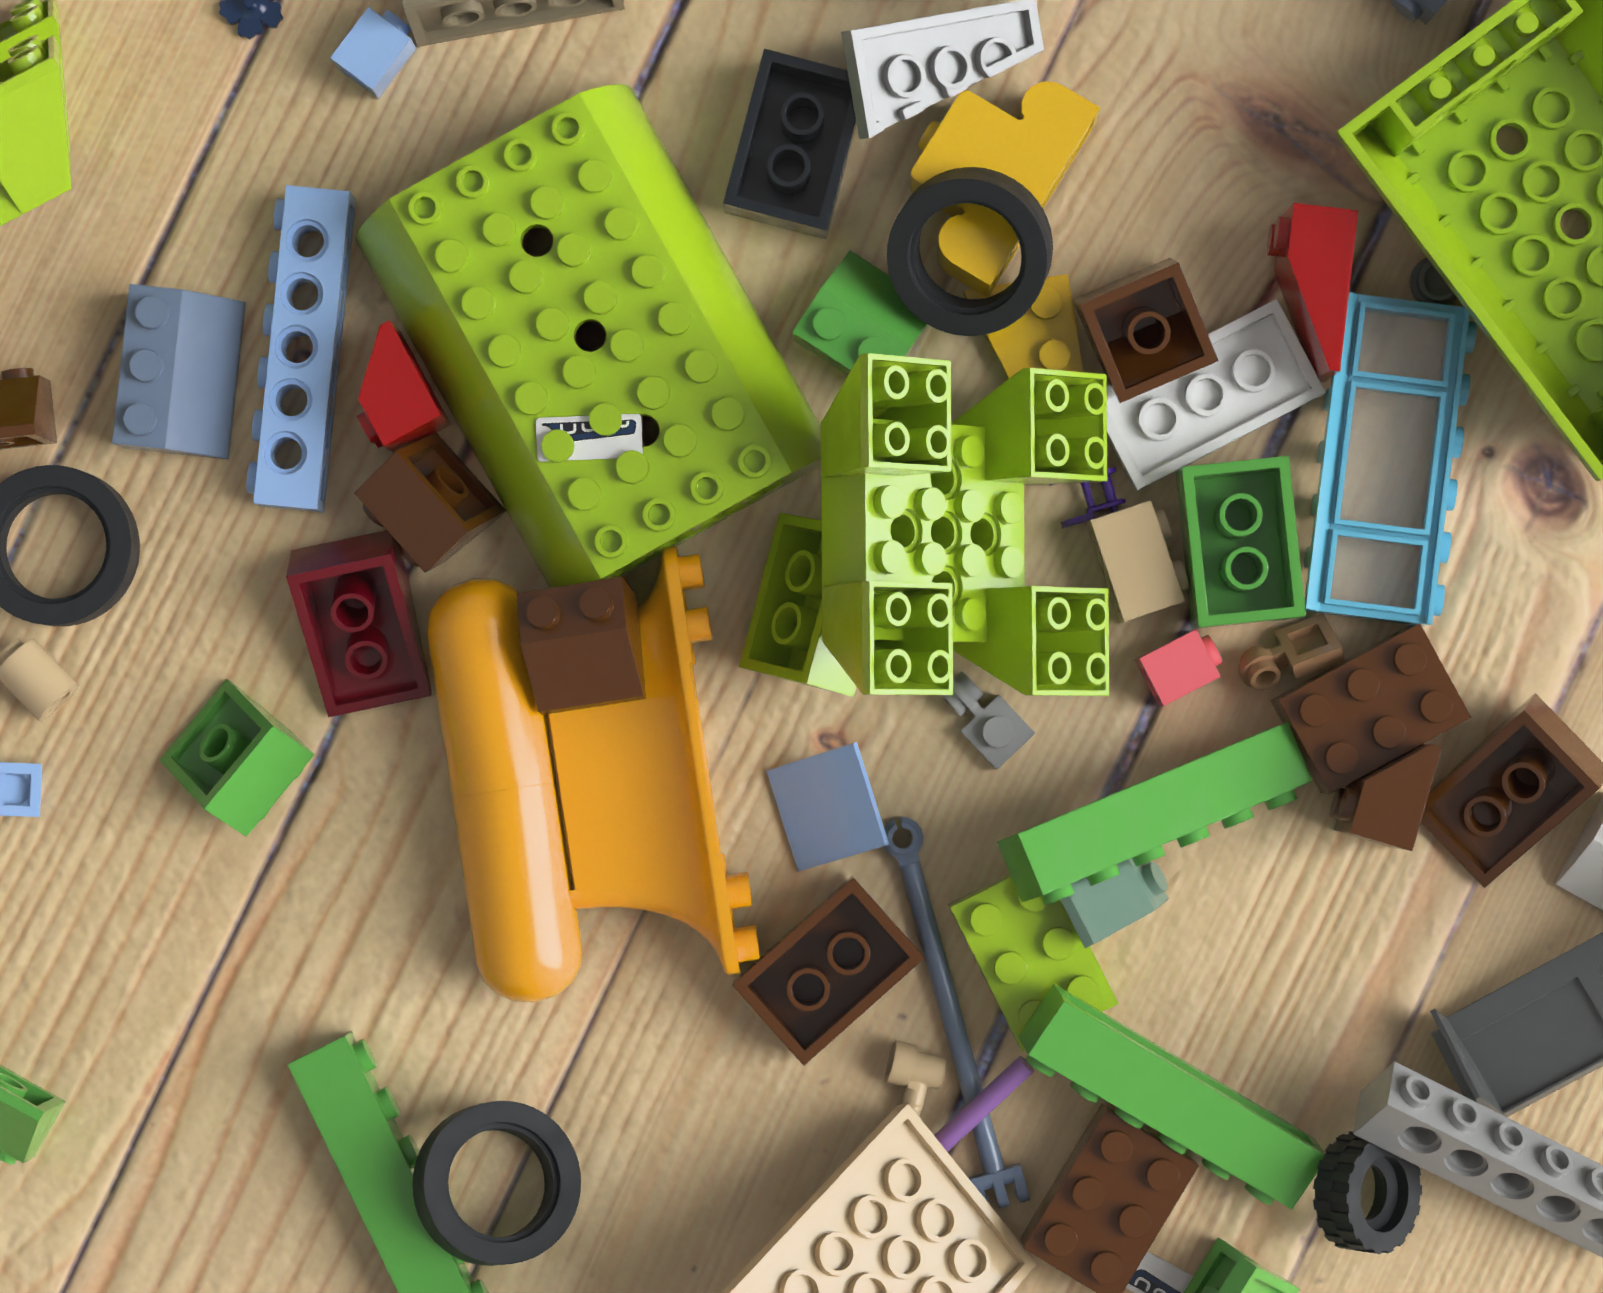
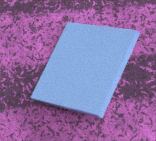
[767,742,889,872]

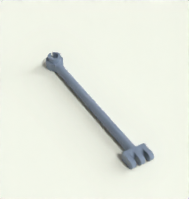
[883,816,1030,1208]

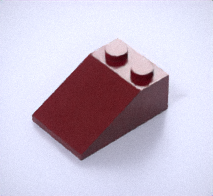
[286,530,432,718]

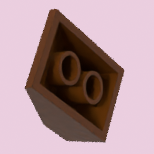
[1421,693,1603,888]

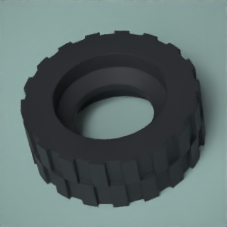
[1313,1131,1422,1254]

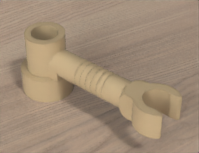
[885,1040,946,1117]

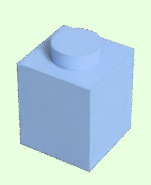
[330,7,416,99]

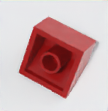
[357,320,451,453]

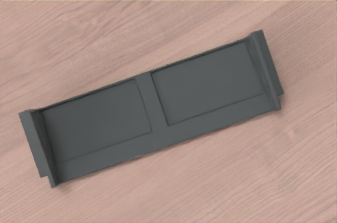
[1430,932,1603,1117]

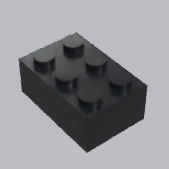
[723,49,857,240]

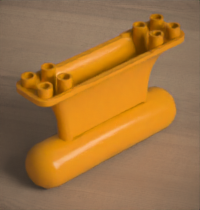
[427,546,761,1002]

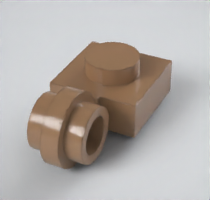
[1238,613,1345,691]

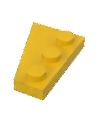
[962,274,1084,379]

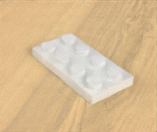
[1107,299,1326,492]

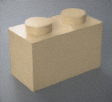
[1086,500,1189,623]

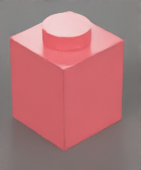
[1135,629,1223,707]

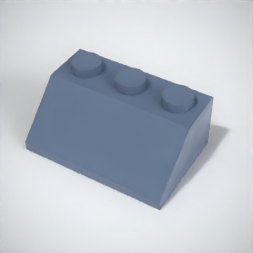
[112,284,246,460]

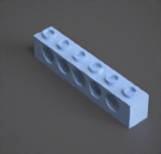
[246,185,356,513]

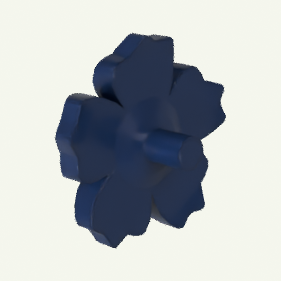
[219,0,283,40]

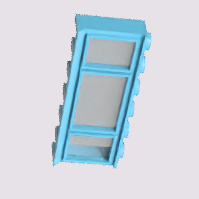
[1304,292,1477,626]

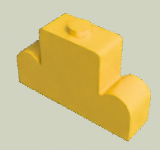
[910,81,1101,297]

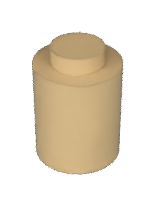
[0,639,79,722]

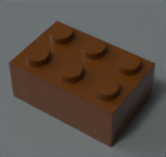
[1270,623,1472,794]
[732,875,925,1066]
[1019,1103,1199,1293]

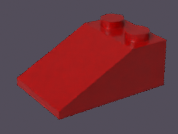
[1267,203,1358,382]

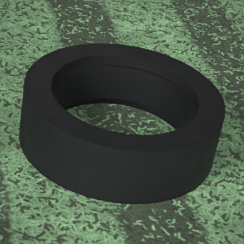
[887,167,1053,336]
[0,465,140,626]
[412,1101,581,1266]

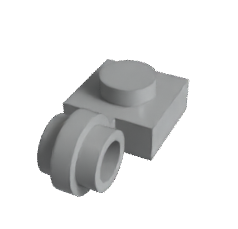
[940,671,1035,770]

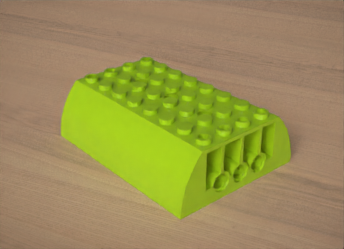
[1335,0,1603,481]
[356,84,821,588]

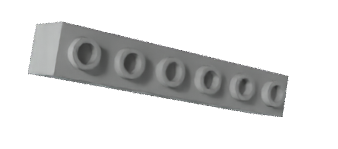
[1353,1061,1603,1258]

